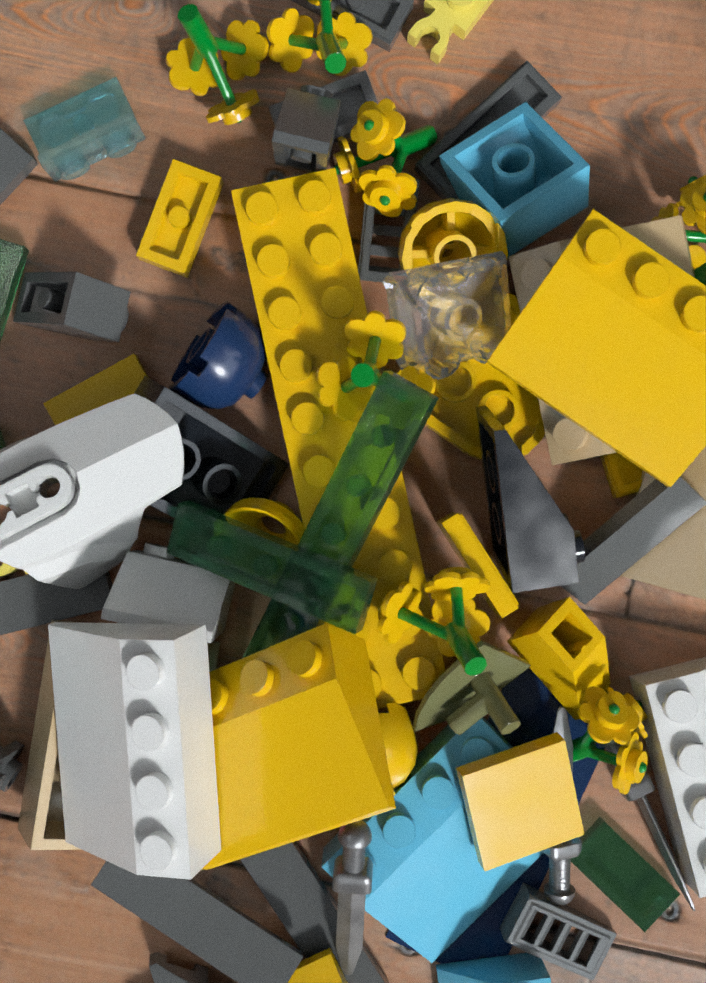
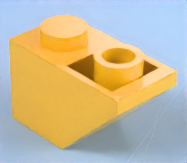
[506,597,611,720]

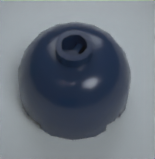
[169,301,268,409]

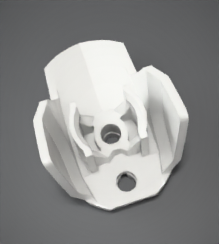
[0,394,184,589]

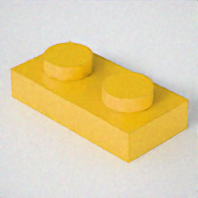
[136,159,224,278]

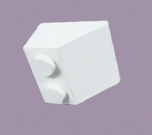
[101,543,237,643]

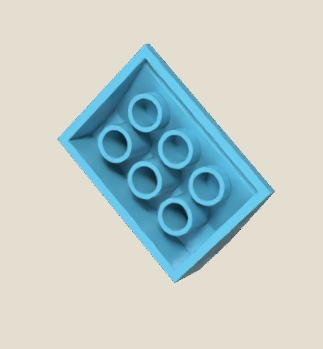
[321,717,543,963]

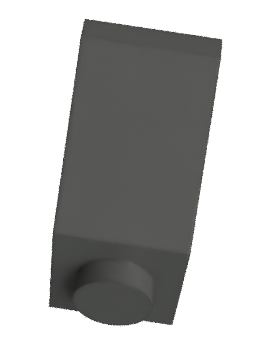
[272,85,341,173]
[13,272,131,342]

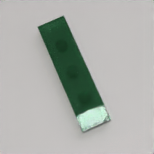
[166,500,378,634]

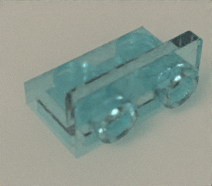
[23,77,146,182]

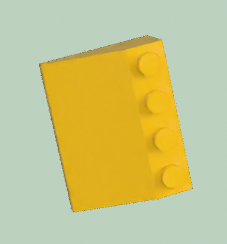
[486,209,706,487]
[202,623,396,870]

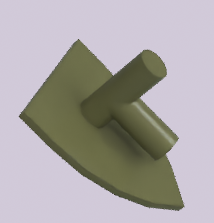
[413,640,531,735]

